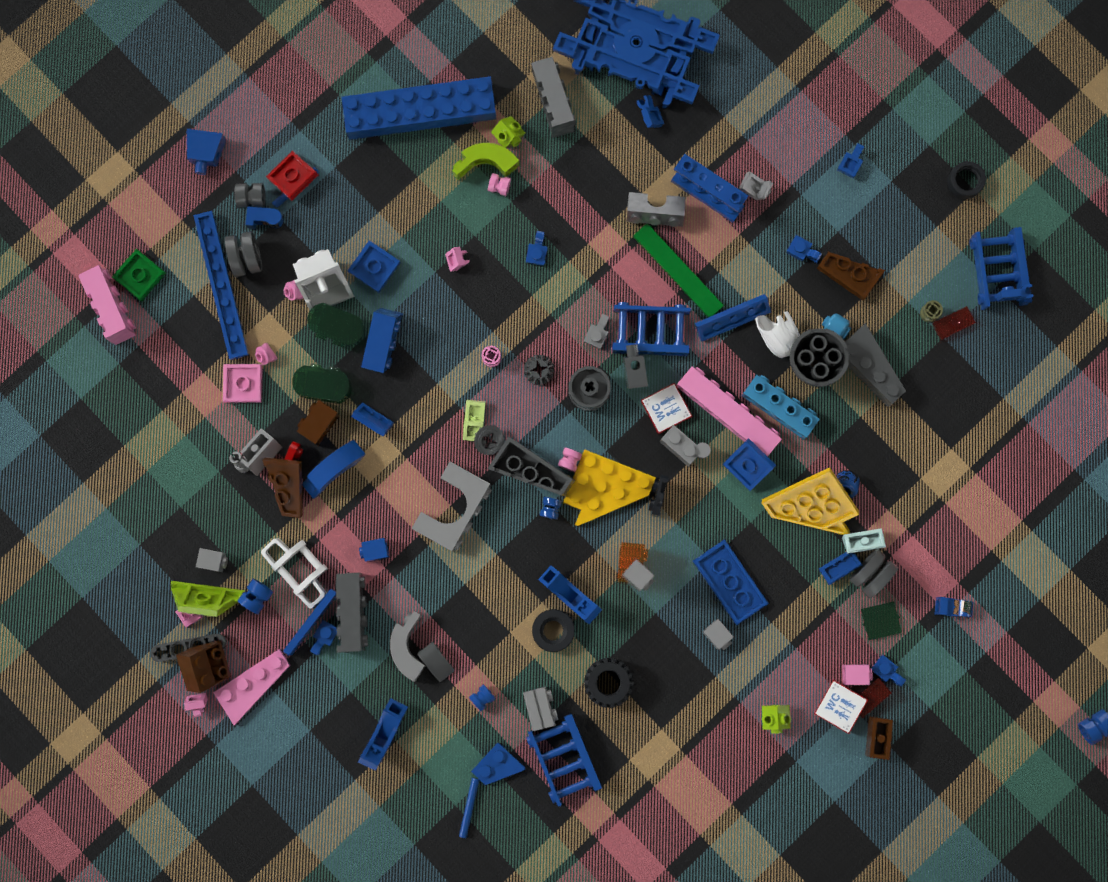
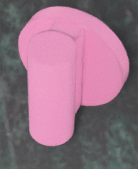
[284,280,303,301]
[255,343,278,365]

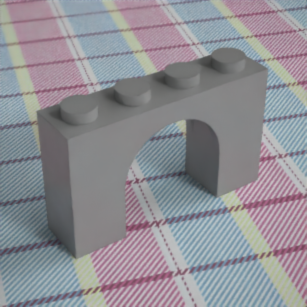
[411,462,492,552]

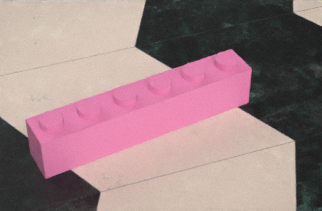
[677,367,782,457]

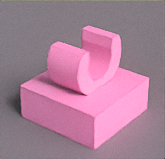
[445,247,470,272]
[175,610,203,628]
[184,693,208,717]

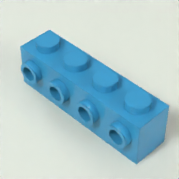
[742,375,820,440]

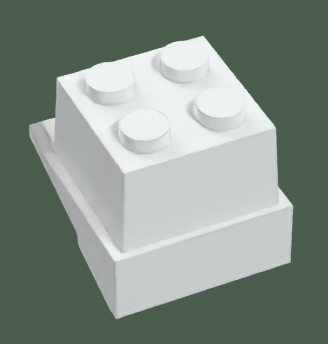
[293,249,354,314]

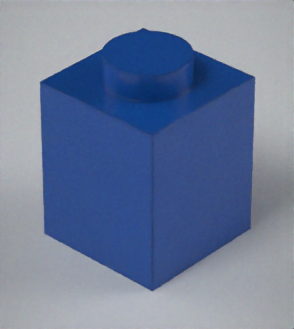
[359,538,390,562]

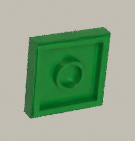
[112,249,166,302]

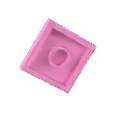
[223,364,263,403]

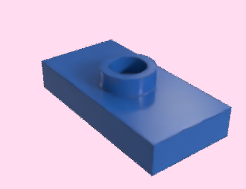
[351,403,394,437]
[818,552,862,585]

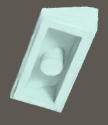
[842,528,886,554]

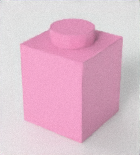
[842,664,873,685]

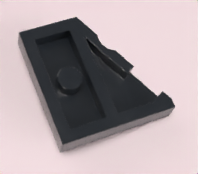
[648,475,669,517]

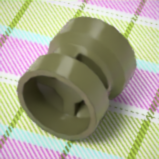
[920,300,943,323]

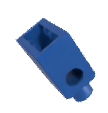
[187,129,226,175]

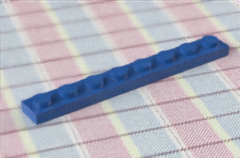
[193,211,249,360]

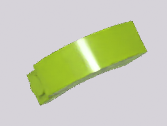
[452,143,520,180]

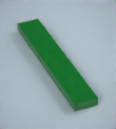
[633,224,724,317]

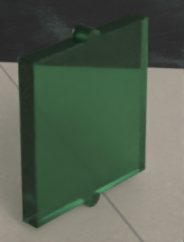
[860,601,902,640]

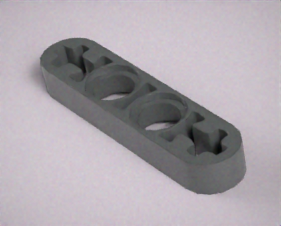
[150,634,227,662]

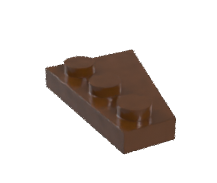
[816,252,885,301]
[262,457,303,518]

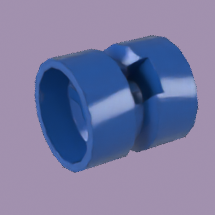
[237,578,274,615]
[1078,710,1108,745]

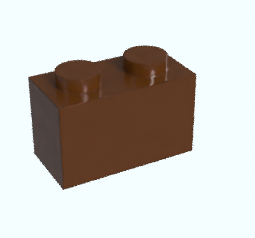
[297,400,340,446]
[865,716,893,760]

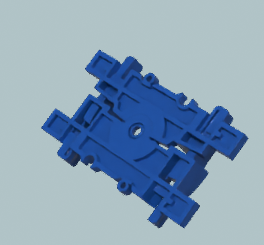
[553,0,720,108]

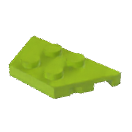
[171,581,245,617]

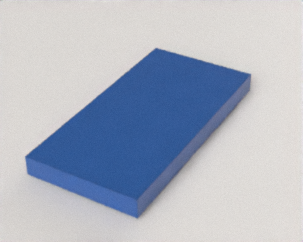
[693,539,769,625]

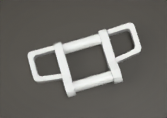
[261,538,328,608]

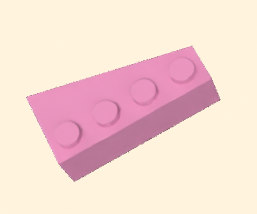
[78,265,136,345]

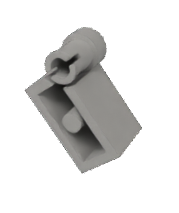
[660,425,711,467]
[229,429,282,476]

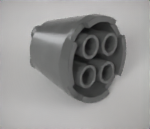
[790,329,849,387]

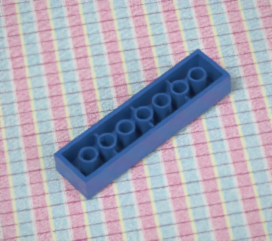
[342,76,497,140]

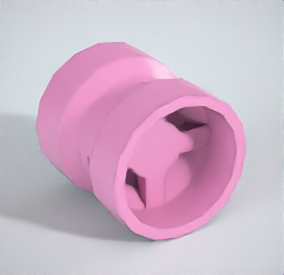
[488,173,511,196]
[482,346,501,368]
[558,448,582,472]

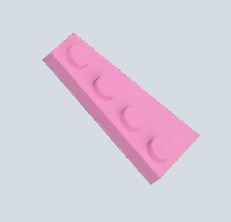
[213,649,291,725]

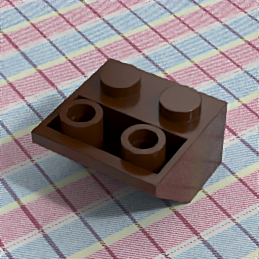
[176,641,232,693]

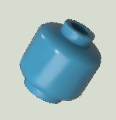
[822,313,851,340]

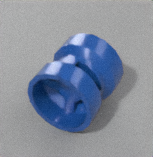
[539,497,562,520]
[469,684,496,711]

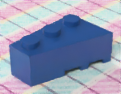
[361,308,403,373]

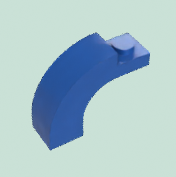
[302,440,366,499]
[538,566,602,624]
[358,699,408,771]

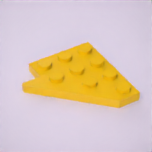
[563,449,656,526]
[762,467,859,535]

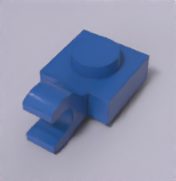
[637,95,664,128]
[837,143,864,179]
[526,231,548,266]
[786,235,822,263]
[996,284,1033,302]
[310,620,337,655]
[870,654,906,687]

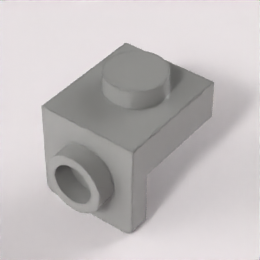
[739,172,773,200]

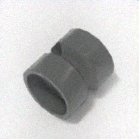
[235,183,266,208]

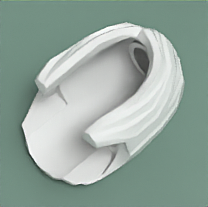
[755,311,800,358]

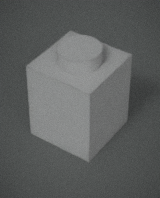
[196,548,228,572]
[702,619,733,650]

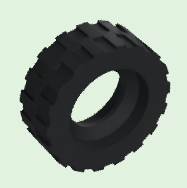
[532,609,575,652]

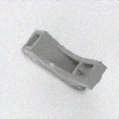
[390,611,426,682]

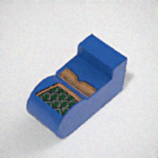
[246,206,284,230]
[935,597,974,617]

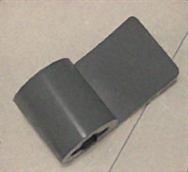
[417,641,455,682]

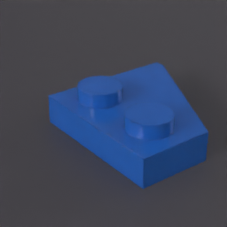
[471,742,525,785]

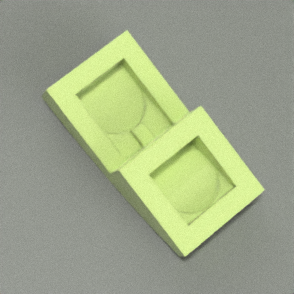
[463,400,486,441]

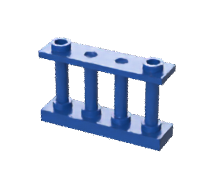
[671,154,748,223]
[970,227,1032,310]
[612,302,691,356]
[526,714,602,807]

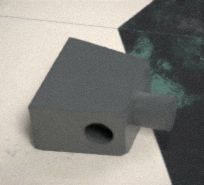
[623,344,648,389]

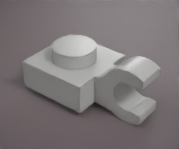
[583,314,609,350]

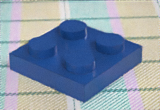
[347,240,401,293]
[723,438,776,491]

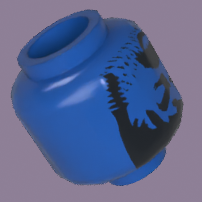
[836,470,860,498]

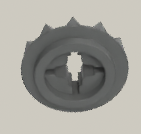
[524,355,554,385]
[474,425,504,455]

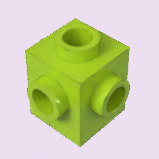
[491,116,525,148]
[762,705,791,734]

